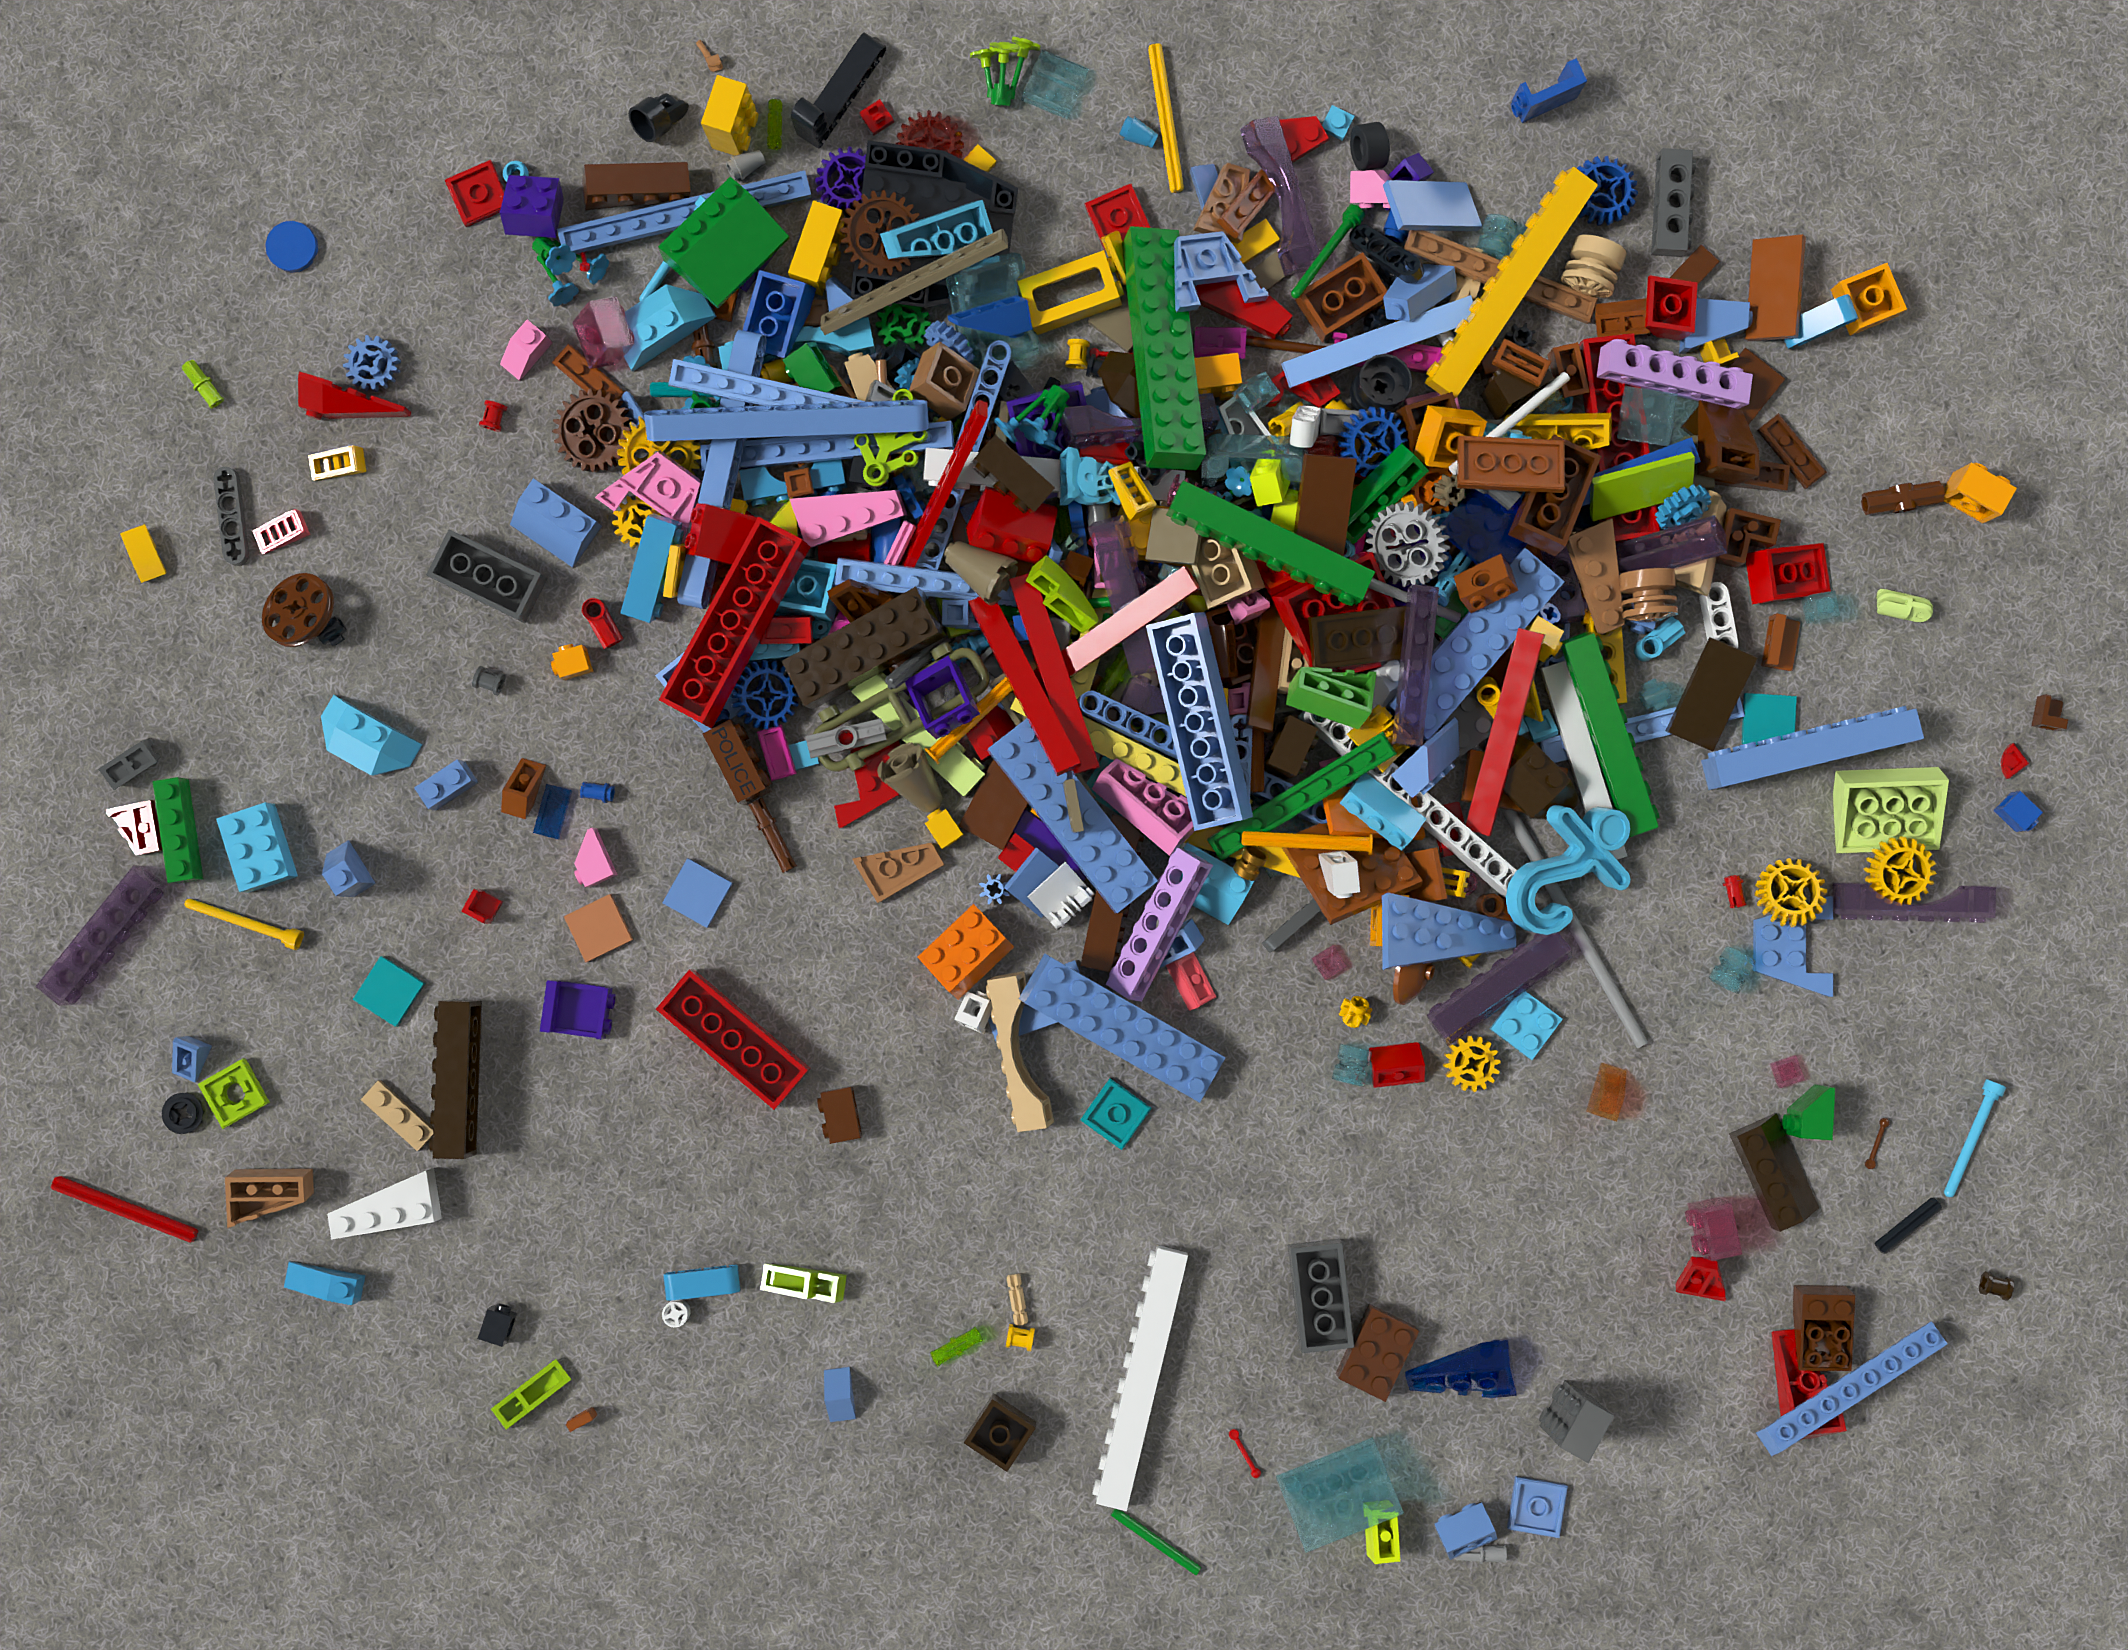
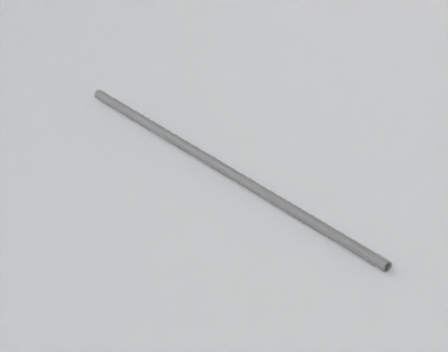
[1384,579,1648,1048]

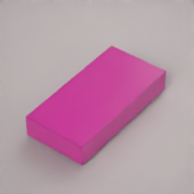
[757,724,797,781]

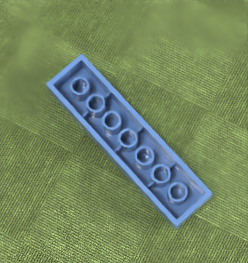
[1386,548,1565,741]
[1146,612,1253,831]
[1701,706,1924,790]
[987,718,1158,913]
[1019,953,1226,1103]

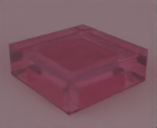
[1311,945,1347,980]
[1769,1055,1805,1088]

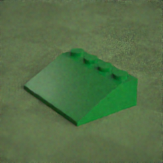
[658,176,790,308]

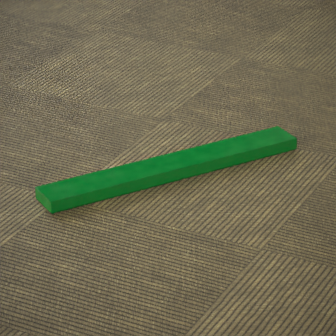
[1207,731,1397,861]

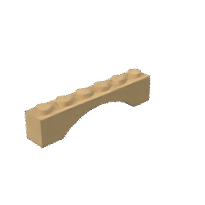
[986,971,1054,1132]

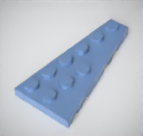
[1382,892,1516,970]

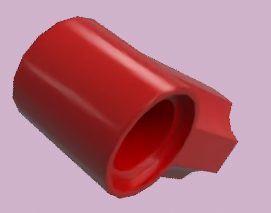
[582,598,624,650]

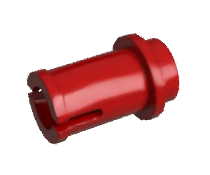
[1722,875,1747,908]

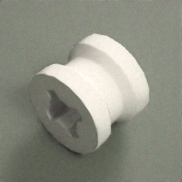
[662,1299,691,1328]

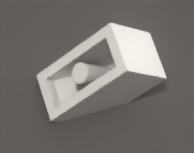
[1319,850,1360,898]

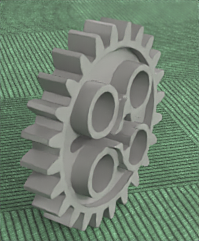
[1366,501,1450,587]

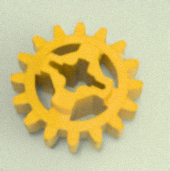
[612,496,662,549]
[1443,1035,1501,1092]

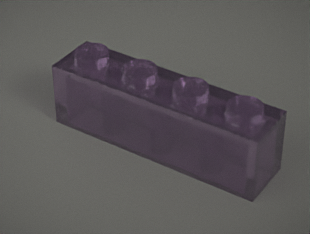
[1615,515,1727,573]

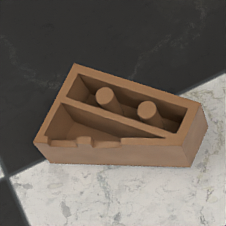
[225,1169,314,1228]

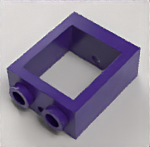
[905,655,980,739]

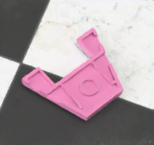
[595,450,702,544]

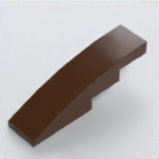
[1715,460,1790,491]

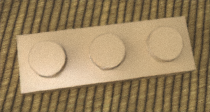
[361,1080,434,1151]

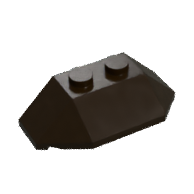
[1097,351,1141,422]
[1503,735,1580,820]

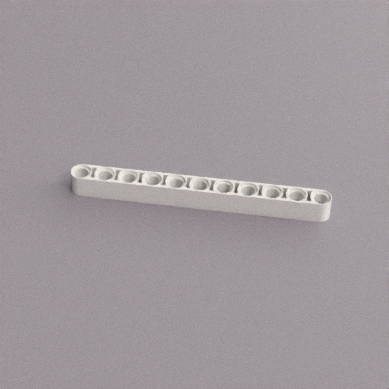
[1304,712,1517,897]

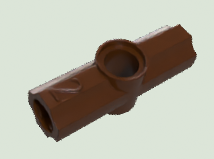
[1861,481,1945,515]

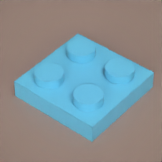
[1490,988,1562,1060]

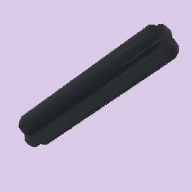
[1875,1198,1942,1254]

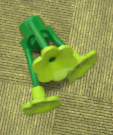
[970,36,1041,106]

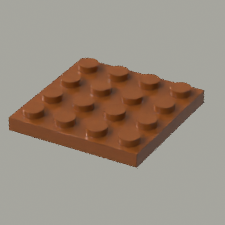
[1282,823,1423,925]

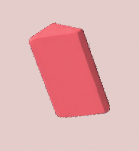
[1166,952,1216,1011]

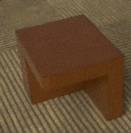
[2032,694,2068,731]

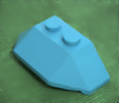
[620,284,717,371]
[321,695,423,776]

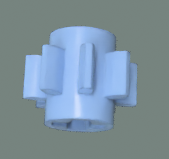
[979,874,1010,905]

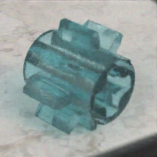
[1638,678,1671,712]

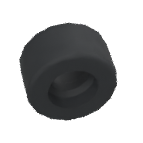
[1350,122,1390,171]

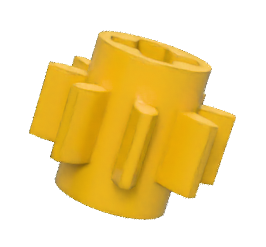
[1339,996,1373,1028]

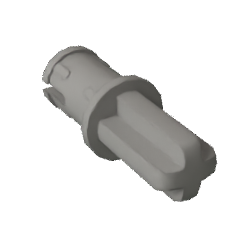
[1454,1545,1507,1564]

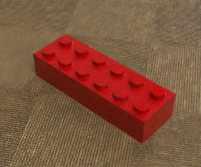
[656,969,811,1110]

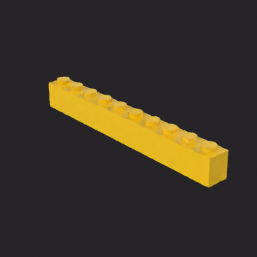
[1424,167,1598,398]

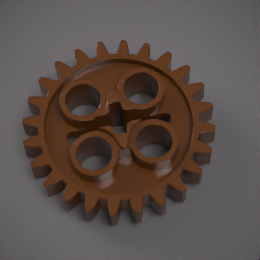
[839,190,919,276]
[552,388,633,473]

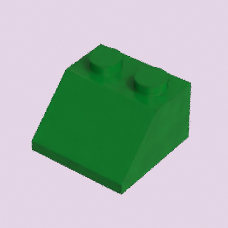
[1782,1084,1835,1140]

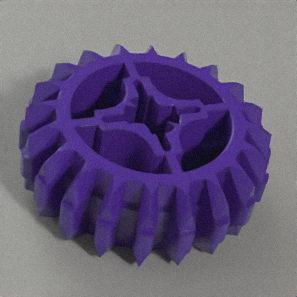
[815,146,866,217]

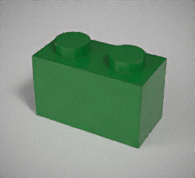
[783,342,842,394]

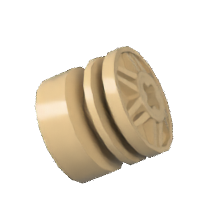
[1561,235,1627,298]

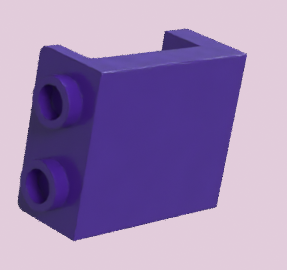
[539,980,616,1040]

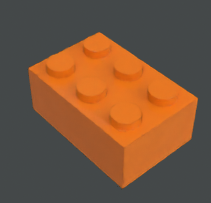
[917,904,1014,1000]

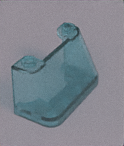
[946,252,1039,372]
[1201,433,1308,490]

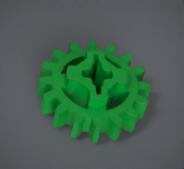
[876,303,931,351]

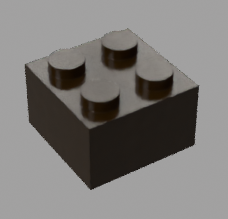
[964,1393,1036,1472]

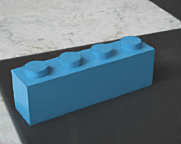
[621,513,684,623]

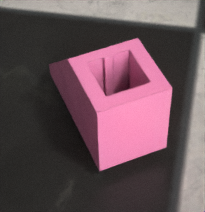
[1350,170,1392,208]

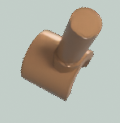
[696,40,723,72]

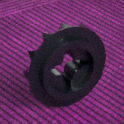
[162,1093,205,1134]

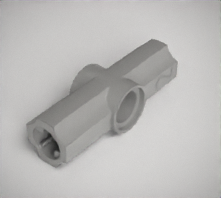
[805,718,887,758]

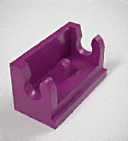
[1194,327,1247,359]

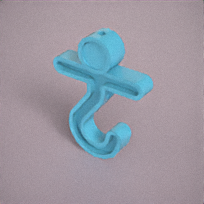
[1506,805,1631,935]

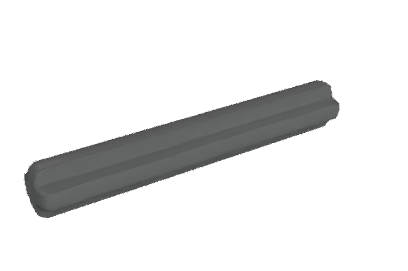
[885,629,956,689]

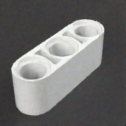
[1290,406,1321,448]
[1699,582,1738,648]

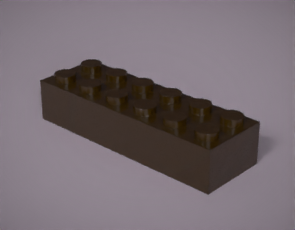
[782,587,946,710]
[429,1000,482,1159]

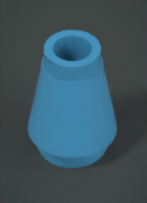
[1119,116,1158,148]

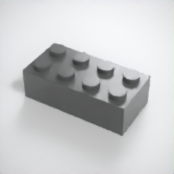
[426,529,548,624]
[1288,1239,1354,1353]
[1539,1380,1614,1464]

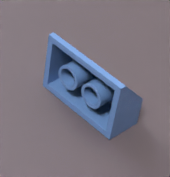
[510,478,602,567]
[1391,717,1460,798]

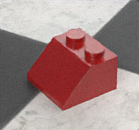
[1645,275,1698,341]
[966,703,1016,762]

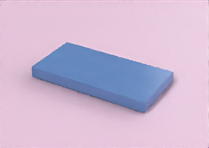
[1383,180,1482,231]

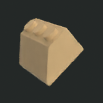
[1192,536,1265,609]

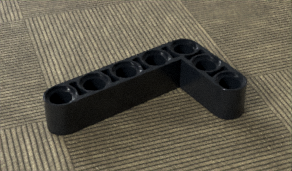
[791,32,886,149]

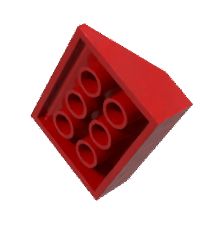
[1271,551,1395,667]

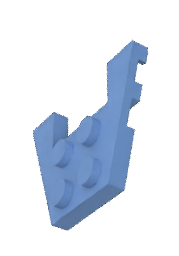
[1174,231,1269,313]
[1753,896,1833,997]

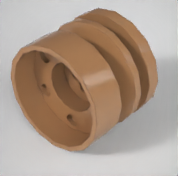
[1619,568,1679,622]

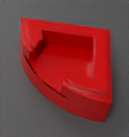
[2001,743,2029,779]

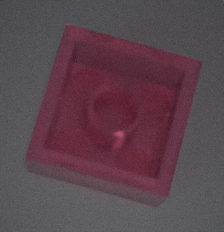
[572,296,634,369]
[1685,1197,1742,1261]

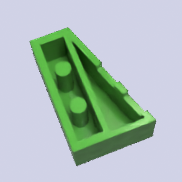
[1286,667,1377,730]

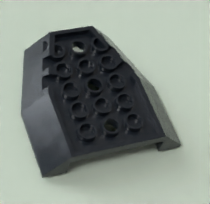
[851,140,1018,308]

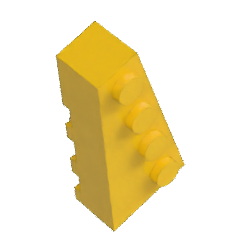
[1504,413,1612,450]

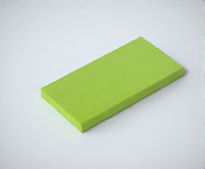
[1590,452,1695,521]

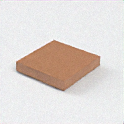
[564,894,633,963]

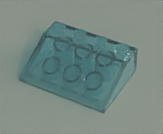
[1276,1437,1404,1553]

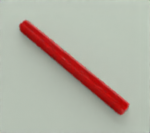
[51,1176,199,1243]

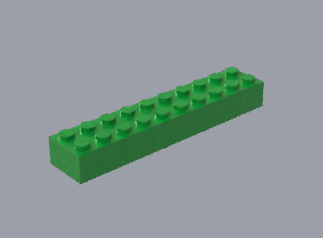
[1122,226,1206,470]

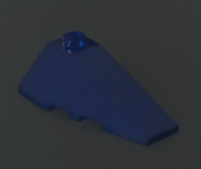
[1405,1340,1517,1398]

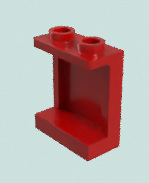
[685,503,758,565]

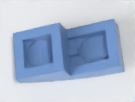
[942,600,981,630]

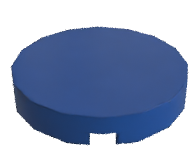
[265,221,318,273]

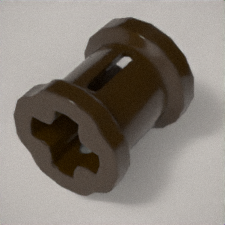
[1978,1271,2014,1301]

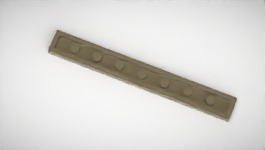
[820,229,1008,335]

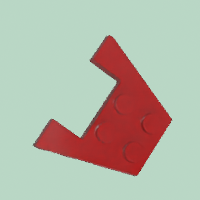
[834,732,900,829]

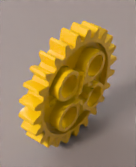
[617,416,701,475]

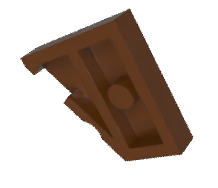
[827,579,895,623]

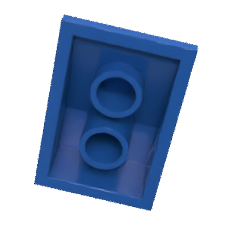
[743,270,816,358]

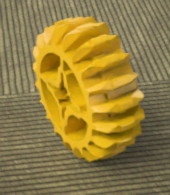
[1863,836,1937,906]
[1755,858,1827,928]

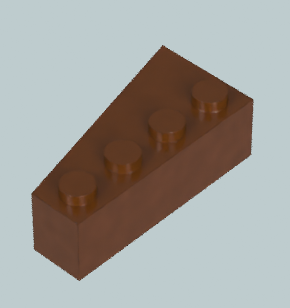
[582,162,691,211]

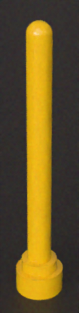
[184,899,304,951]

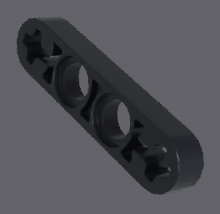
[1349,224,1424,283]

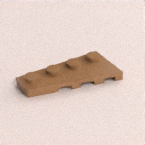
[1566,519,1625,634]

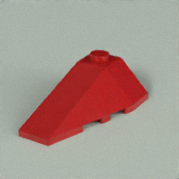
[298,371,411,420]
[1771,1329,1847,1440]

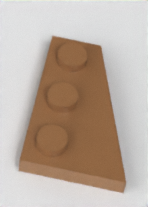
[1193,163,1250,244]
[852,842,945,903]

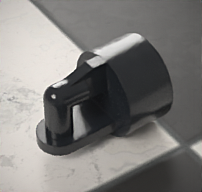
[628,93,689,142]

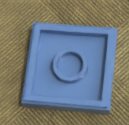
[1004,848,1059,918]
[662,858,733,928]
[1507,1476,1568,1538]

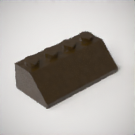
[1729,1113,1819,1232]

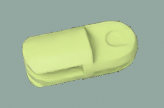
[1876,589,1933,622]

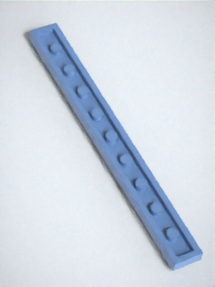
[557,170,812,254]
[700,421,954,472]

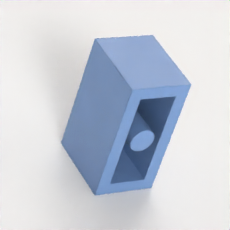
[414,759,479,811]
[1434,1503,1497,1560]

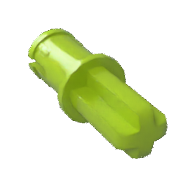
[182,360,224,409]

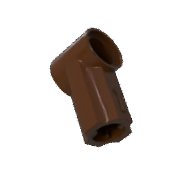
[1476,894,1514,922]

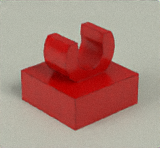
[859,99,894,136]

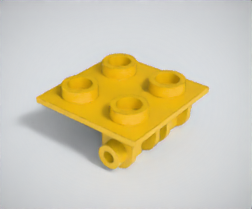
[1347,704,1415,773]

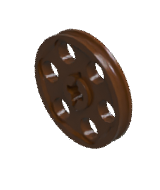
[262,573,334,647]

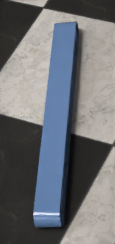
[677,330,766,609]
[915,340,1011,599]
[644,400,929,441]
[1077,691,1327,824]

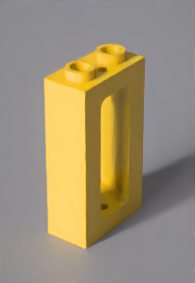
[1017,250,1124,335]

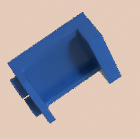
[1511,58,1587,123]

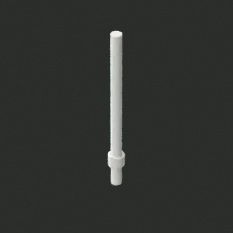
[1449,372,1570,475]

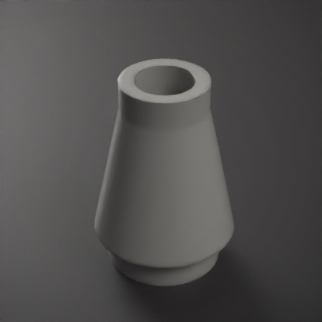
[726,150,766,181]

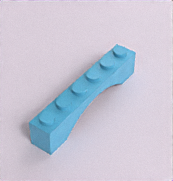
[718,317,876,371]

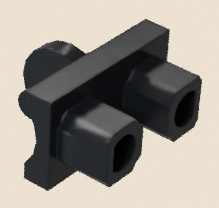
[1124,433,1172,486]

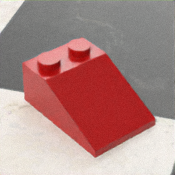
[1746,543,1831,605]

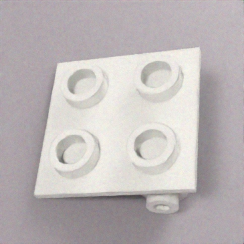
[1027,862,1095,929]

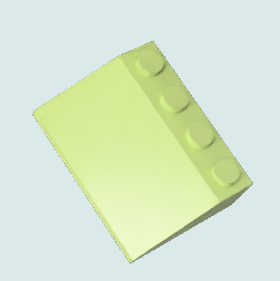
[1833,767,1949,853]

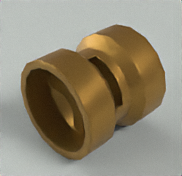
[1233,846,1268,881]

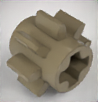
[1433,474,1466,507]

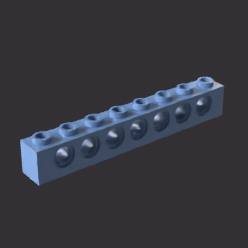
[1756,1321,1947,1456]

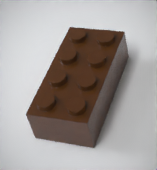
[1508,435,1601,556]

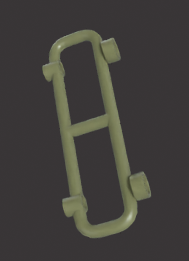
[813,642,990,772]

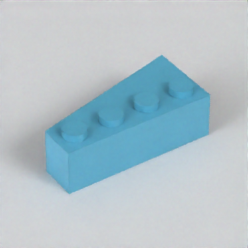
[880,200,993,259]

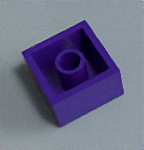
[500,175,564,238]

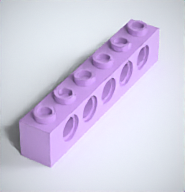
[1597,339,1753,409]
[1106,847,1213,1002]

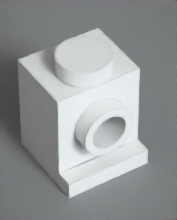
[954,991,993,1034]

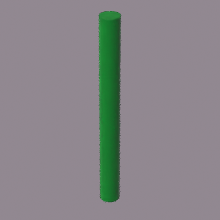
[1110,1508,1201,1576]

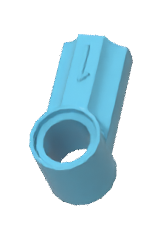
[1634,616,1686,662]

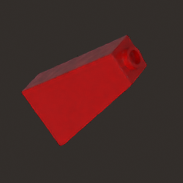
[1195,280,1293,339]

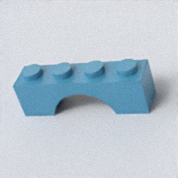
[739,459,847,508]

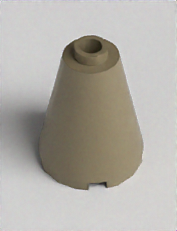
[944,540,1018,605]
[877,742,943,813]

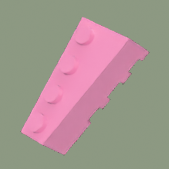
[790,490,907,548]
[1092,758,1195,856]

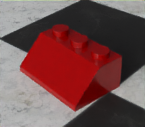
[966,486,1058,564]

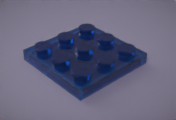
[1439,489,1527,565]

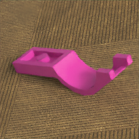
[1332,332,1443,373]

